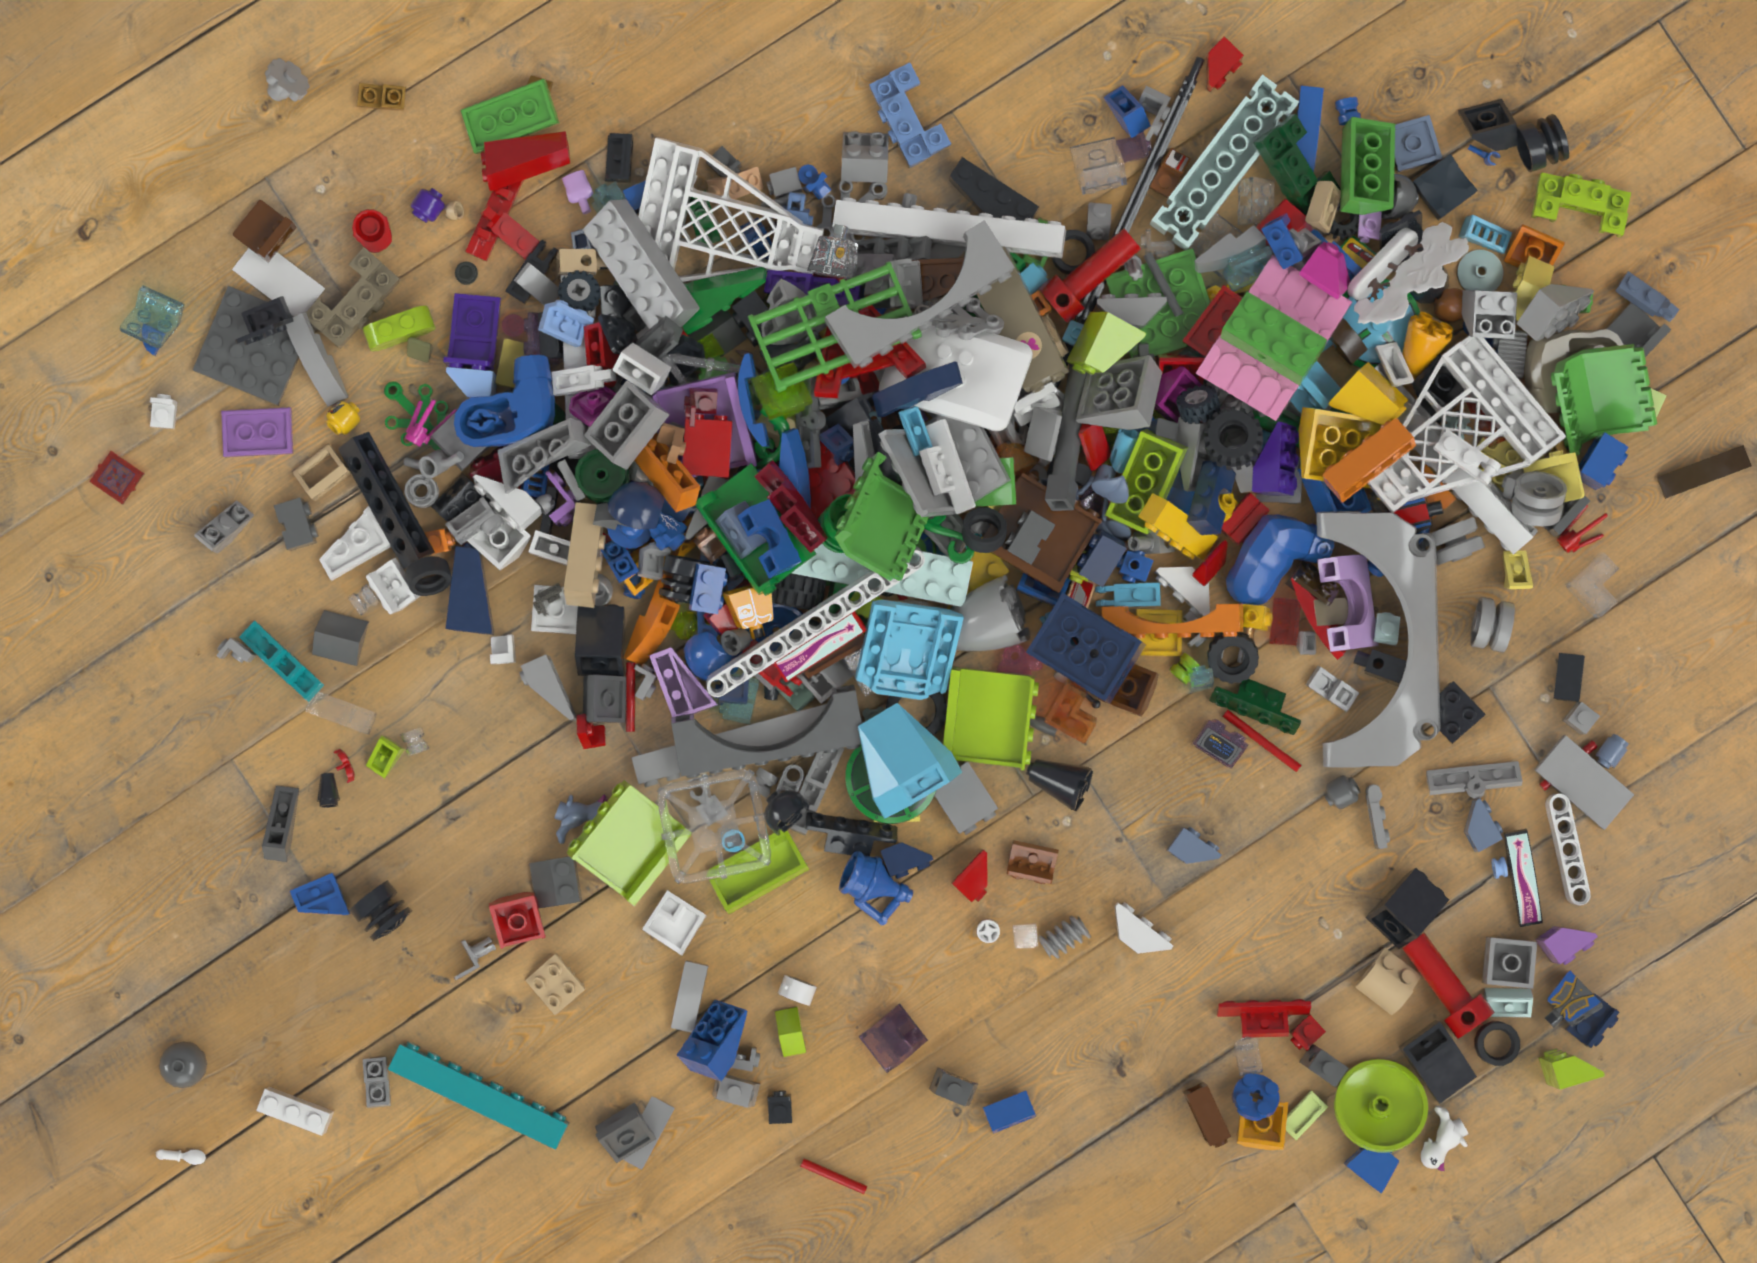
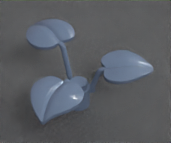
[1041,464,1131,541]

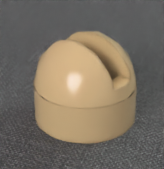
[444,201,464,220]

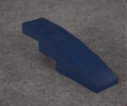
[872,361,963,417]

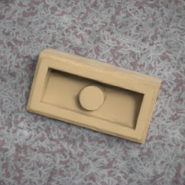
[1305,181,1341,233]

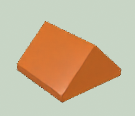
[1503,224,1565,267]

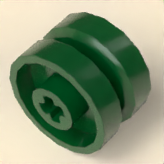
[575,449,631,504]

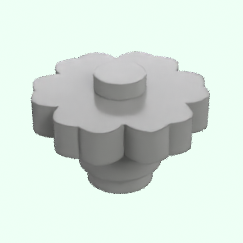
[265,58,310,101]

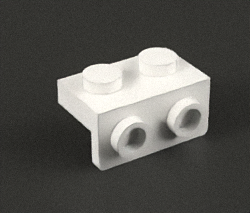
[366,558,420,614]

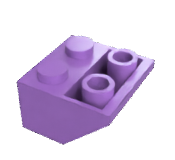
[1535,926,1598,965]

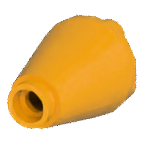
[1402,311,1453,379]

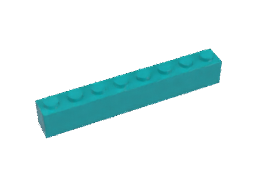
[388,1041,570,1150]

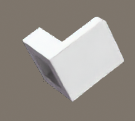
[490,634,516,665]

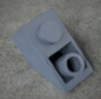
[1464,798,1503,852]
[1167,827,1222,864]

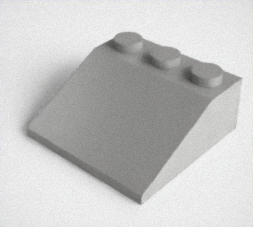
[1076,355,1162,430]

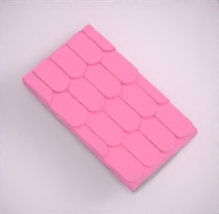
[1196,255,1353,421]

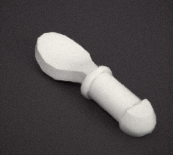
[156,1149,206,1165]

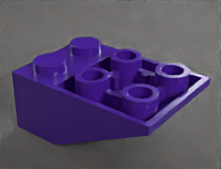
[1252,422,1299,496]

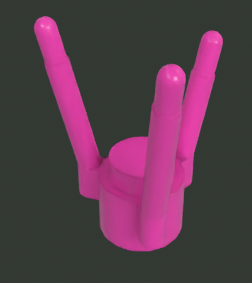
[404,400,457,447]

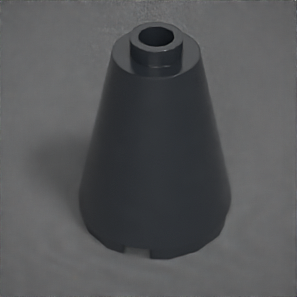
[1026,759,1093,812]

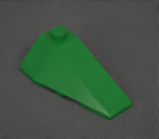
[683,267,767,335]

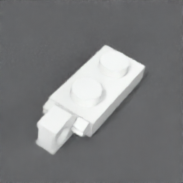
[551,365,616,396]

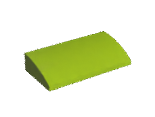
[705,830,810,914]

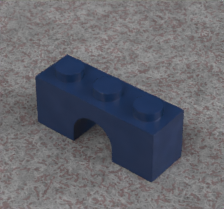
[1187,461,1236,535]

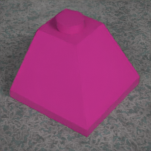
[1299,242,1350,300]

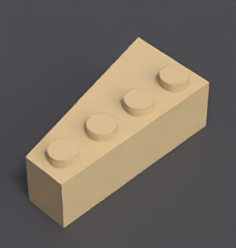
[564,502,605,608]

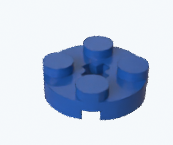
[1232,1073,1280,1121]

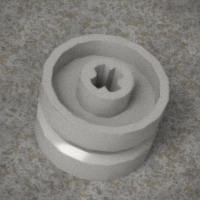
[1511,471,1567,527]
[1427,517,1485,566]
[1470,597,1515,653]

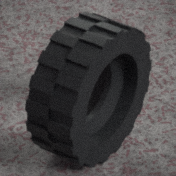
[1207,632,1259,684]

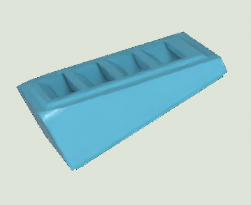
[1459,215,1512,254]

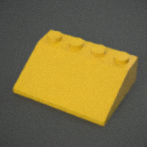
[1299,407,1382,488]

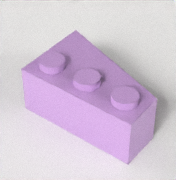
[649,648,718,717]

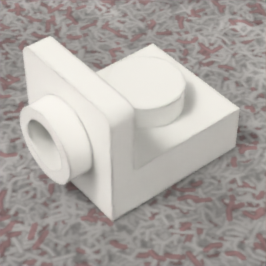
[150,394,177,429]

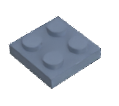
[1394,115,1443,173]

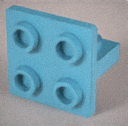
[1290,361,1341,413]

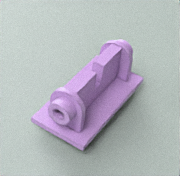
[1358,211,1382,243]

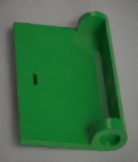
[695,463,817,596]

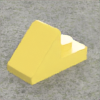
[1502,550,1533,589]

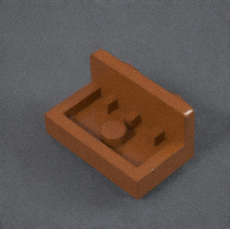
[1006,840,1059,884]

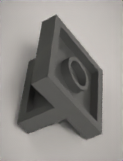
[583,675,626,723]
[595,1102,656,1163]

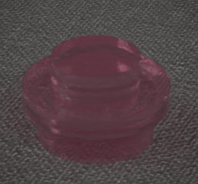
[502,314,525,337]

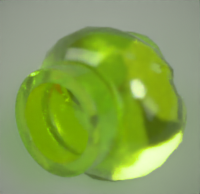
[670,611,709,640]

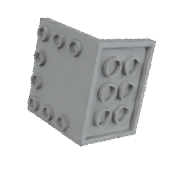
[878,415,1011,517]

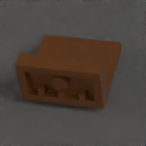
[233,200,297,263]

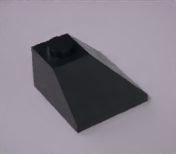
[1458,99,1518,151]
[1412,354,1464,424]

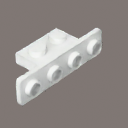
[919,419,976,514]

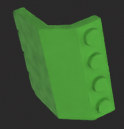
[1551,344,1657,455]
[835,452,929,581]

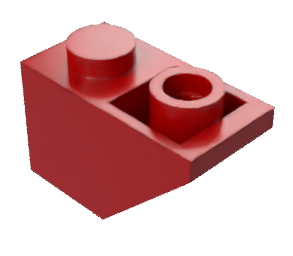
[1206,36,1244,92]

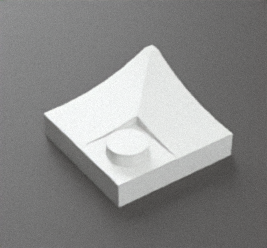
[642,890,706,956]

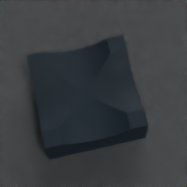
[1413,154,1478,220]

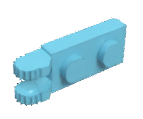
[1095,583,1161,607]

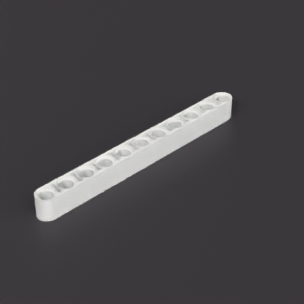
[706,547,925,697]

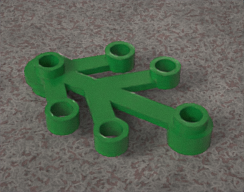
[384,381,449,450]

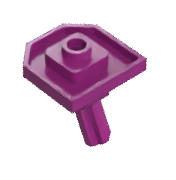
[569,386,616,427]

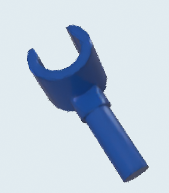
[1468,144,1500,166]

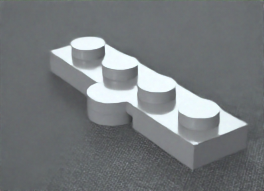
[1426,761,1523,799]

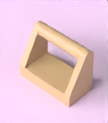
[292,444,351,501]

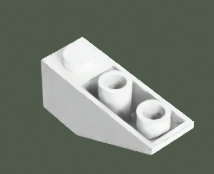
[473,475,542,532]

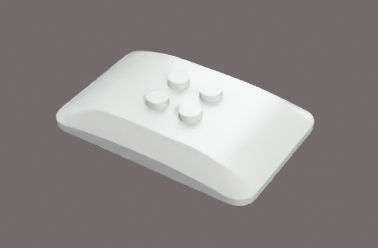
[879,312,1033,431]

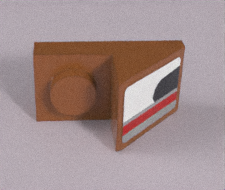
[1149,148,1191,198]

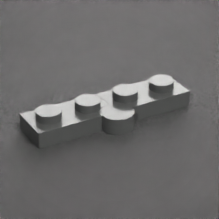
[794,376,826,469]

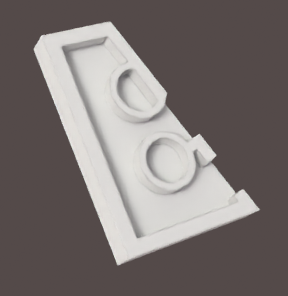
[319,506,391,580]

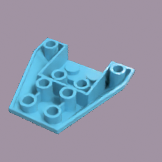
[857,703,962,819]

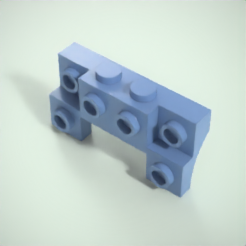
[869,63,951,168]

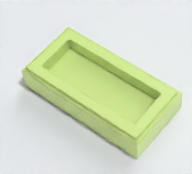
[1286,1090,1328,1140]

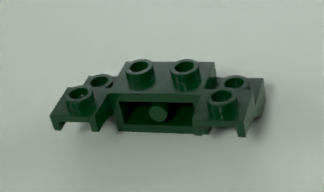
[1253,114,1341,216]

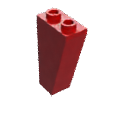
[481,131,571,191]

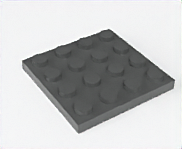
[193,286,313,406]

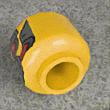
[326,401,360,435]

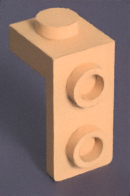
[706,167,763,199]

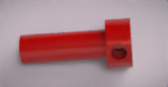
[1038,228,1141,323]
[1402,932,1495,1039]

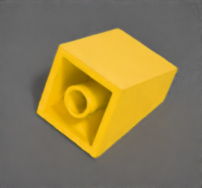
[1328,362,1409,425]

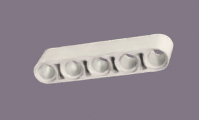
[1545,794,1591,905]

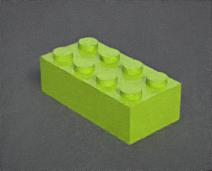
[1105,429,1188,534]

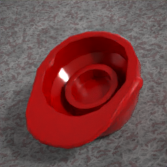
[352,209,392,253]

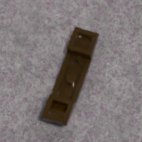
[1329,318,1368,365]
[1657,445,1752,499]

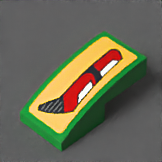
[1341,235,1376,269]

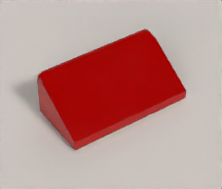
[1078,423,1111,471]
[1192,540,1228,586]

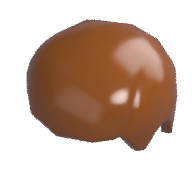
[1434,288,1463,323]

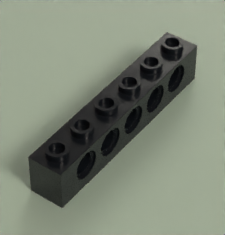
[338,432,435,570]

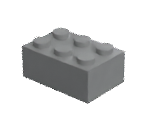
[584,381,670,470]

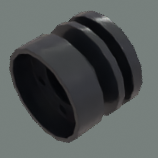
[1517,114,1570,173]
[659,555,714,604]
[349,880,412,941]

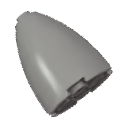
[950,575,1030,651]

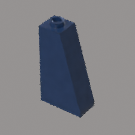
[445,543,494,635]

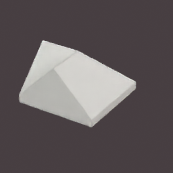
[467,509,531,570]

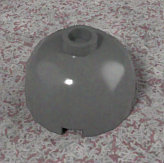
[1381,174,1419,219]
[159,1041,207,1088]

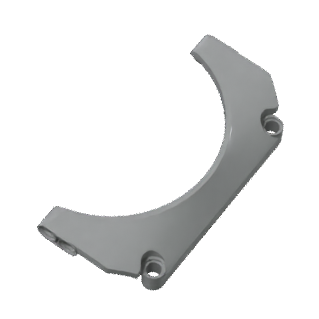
[1316,511,1440,767]

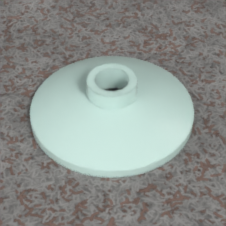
[1457,250,1503,291]

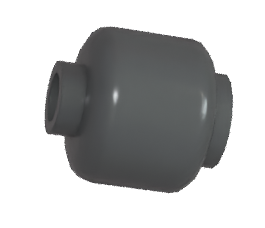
[1324,775,1361,809]

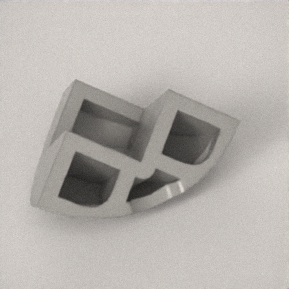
[762,279,827,345]

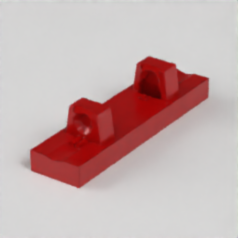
[465,180,524,262]

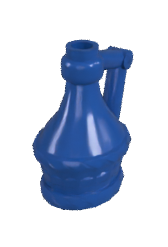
[839,851,913,925]

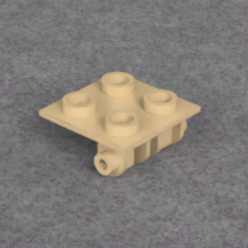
[525,954,586,1015]

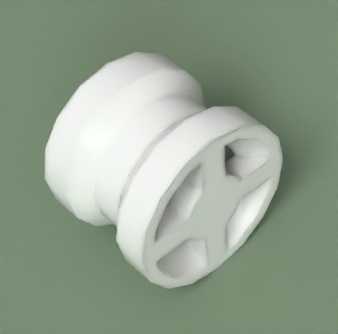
[977,919,1000,943]

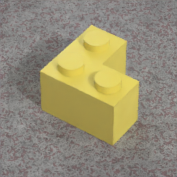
[1512,256,1554,321]

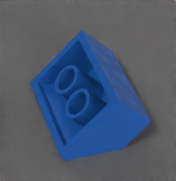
[1297,467,1372,513]

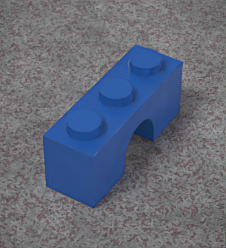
[737,499,802,578]

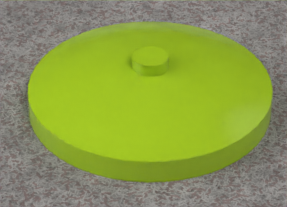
[1334,1059,1428,1153]

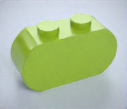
[363,306,436,351]

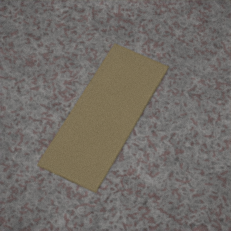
[1314,598,1348,626]

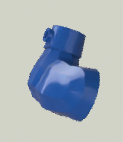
[454,355,555,447]
[1226,514,1335,605]

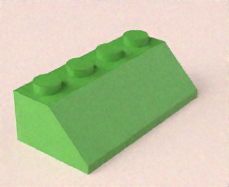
[1340,117,1395,215]

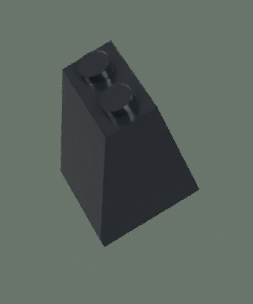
[575,604,625,677]
[1365,868,1449,949]

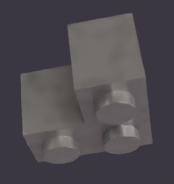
[846,254,896,308]

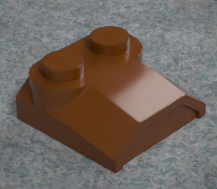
[1098,664,1159,717]

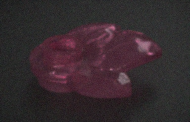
[997,644,1043,676]

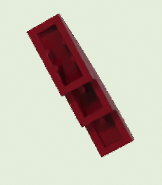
[754,460,828,553]

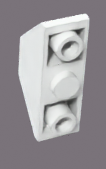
[1154,567,1210,618]
[1114,902,1173,954]

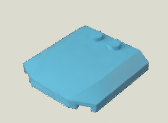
[855,600,964,700]

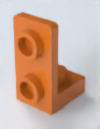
[424,528,456,554]

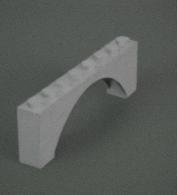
[824,220,1015,368]

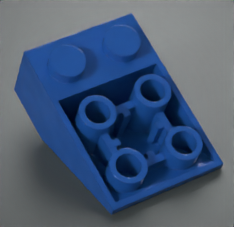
[677,1000,748,1082]

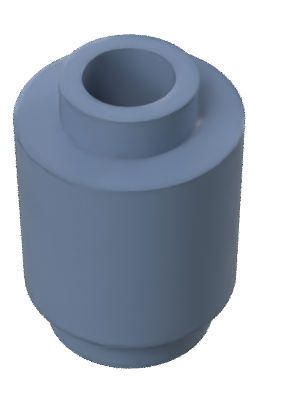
[1596,734,1629,769]

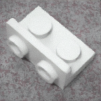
[1013,382,1060,426]

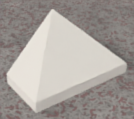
[1375,342,1414,387]

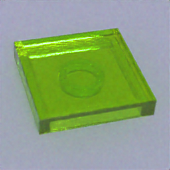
[751,362,813,420]

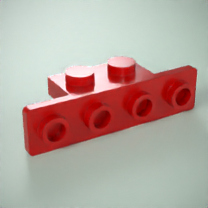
[1217,999,1312,1038]

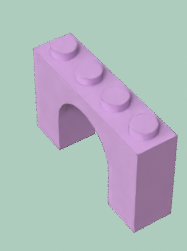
[1318,554,1379,652]

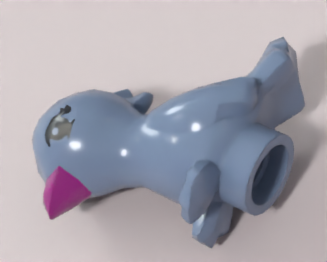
[554,794,608,844]

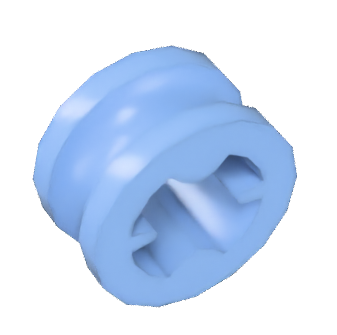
[1491,857,1508,879]

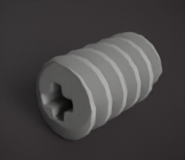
[1038,915,1091,959]

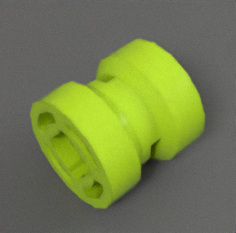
[1169,652,1201,685]

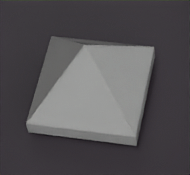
[1295,631,1316,655]

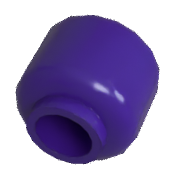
[411,188,445,223]

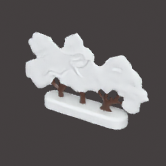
[1348,222,1469,325]

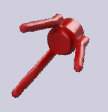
[1557,505,1608,553]

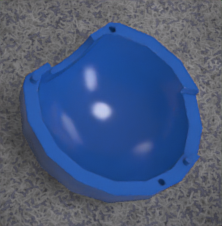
[684,632,743,682]

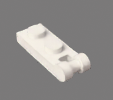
[1433,429,1501,485]

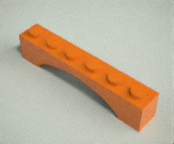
[1101,603,1244,638]

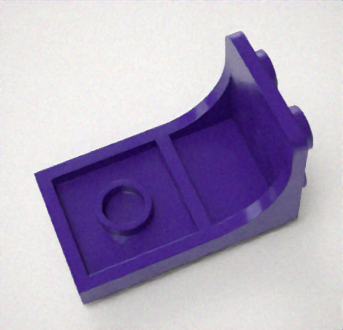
[443,293,501,371]

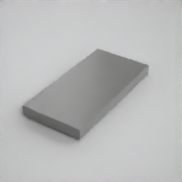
[1534,735,1634,830]

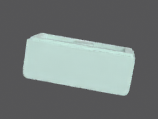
[1484,988,1533,1017]

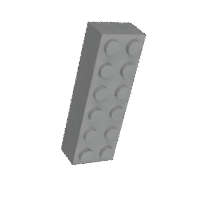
[582,200,700,329]

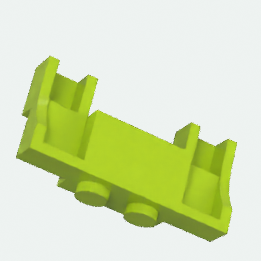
[1531,172,1631,238]

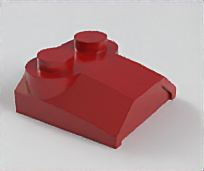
[489,892,546,949]

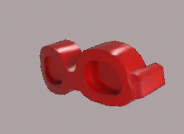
[334,749,355,783]

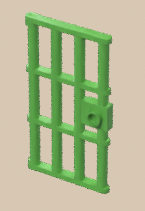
[748,261,922,393]

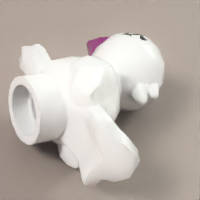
[1420,1105,1468,1171]

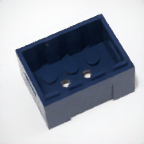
[1026,593,1146,704]

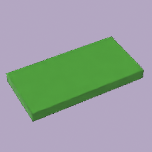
[460,79,559,154]

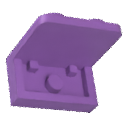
[545,470,580,527]

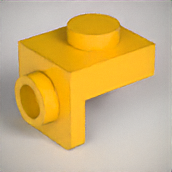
[1243,604,1273,631]

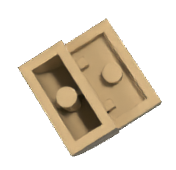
[1355,948,1422,1015]

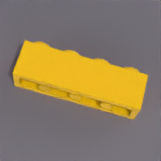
[1138,493,1218,561]

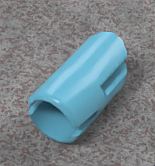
[1110,429,1140,473]

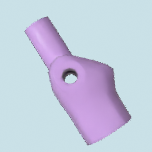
[562,170,593,214]

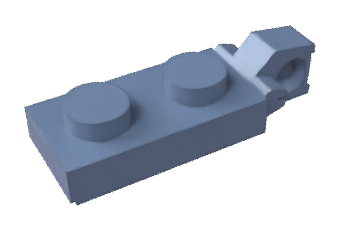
[1615,271,1679,322]

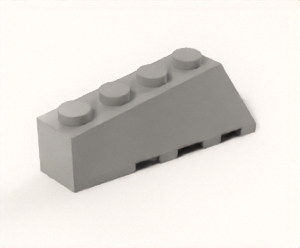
[498,418,591,494]

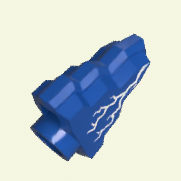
[649,512,687,551]

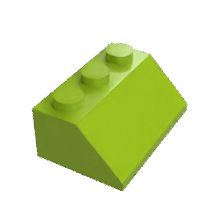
[1539,1049,1605,1090]

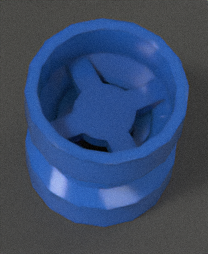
[1335,97,1361,125]

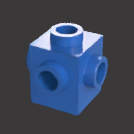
[1116,550,1154,584]

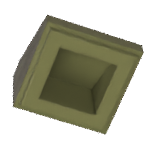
[407,337,434,363]

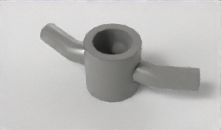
[404,449,464,478]

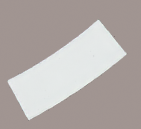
[232,248,325,316]

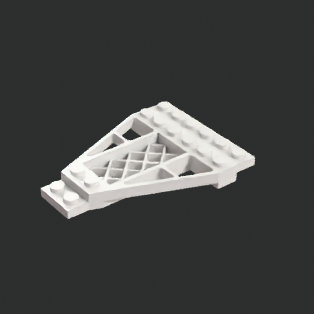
[638,137,824,282]
[1368,335,1566,513]

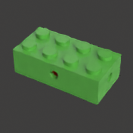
[1220,291,1327,386]

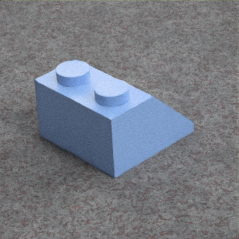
[446,367,497,398]

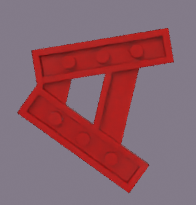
[814,305,926,399]

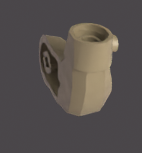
[1524,329,1623,413]

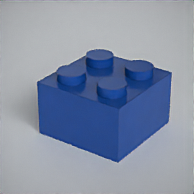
[1578,432,1628,490]

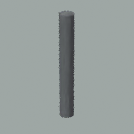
[1143,252,1183,317]

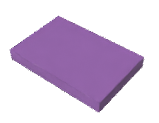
[221,407,293,457]

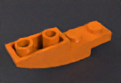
[623,574,681,665]

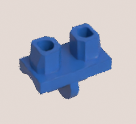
[798,164,832,200]

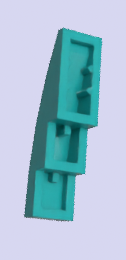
[239,620,324,702]

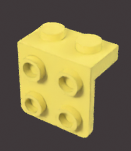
[1523,450,1585,503]

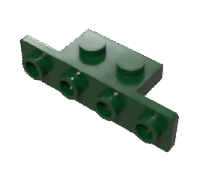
[1209,679,1301,735]

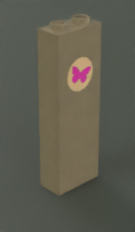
[977,246,1069,393]

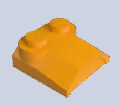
[1236,1099,1288,1150]

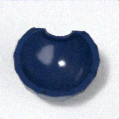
[608,481,665,530]

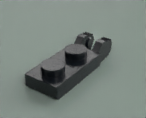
[505,240,558,304]

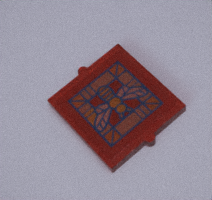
[89,451,145,505]

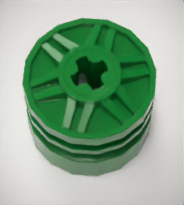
[818,494,854,553]

